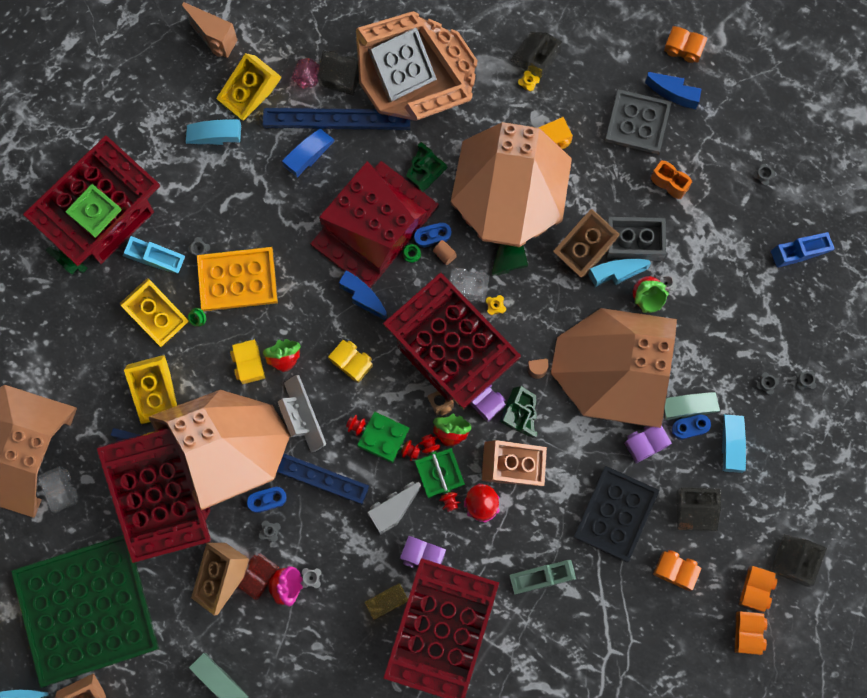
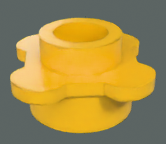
[518,71,540,91]
[485,295,506,315]

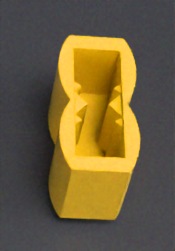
[230,339,265,384]
[328,340,373,383]

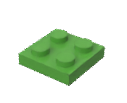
[65,184,122,238]

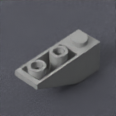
[368,482,421,535]

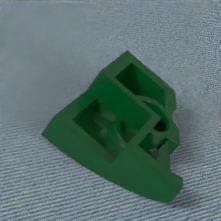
[406,142,448,192]
[46,244,88,274]
[492,244,528,276]
[499,386,537,438]

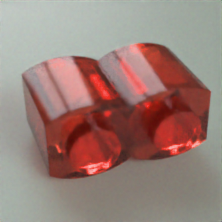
[237,553,280,601]

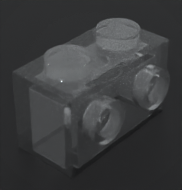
[450,268,490,302]

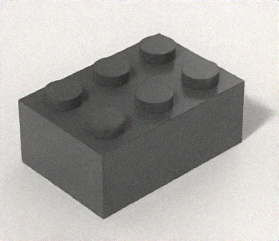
[606,217,666,261]

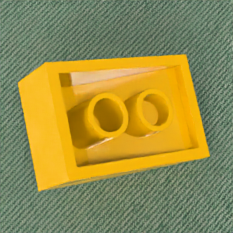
[216,53,282,120]
[120,278,189,347]
[124,355,177,424]

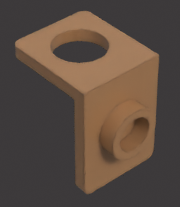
[428,391,454,416]

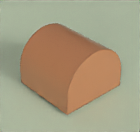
[433,240,457,265]
[527,359,548,379]

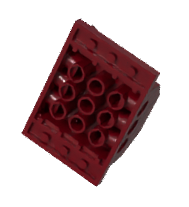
[23,135,160,266]
[310,161,439,289]
[383,273,521,410]
[97,428,211,563]
[384,558,499,698]

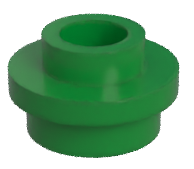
[402,244,421,263]
[188,308,206,327]

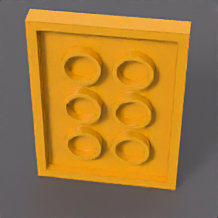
[197,247,278,312]

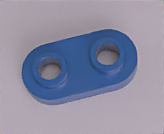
[414,223,451,248]
[672,415,711,440]
[247,487,287,513]

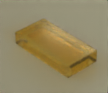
[365,583,408,620]

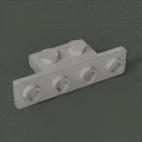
[278,375,326,452]

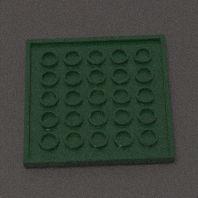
[11,535,160,688]

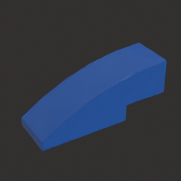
[645,72,701,109]
[282,129,334,178]
[771,232,835,268]
[339,270,387,321]

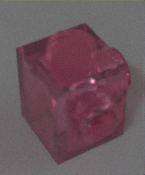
[291,58,323,89]

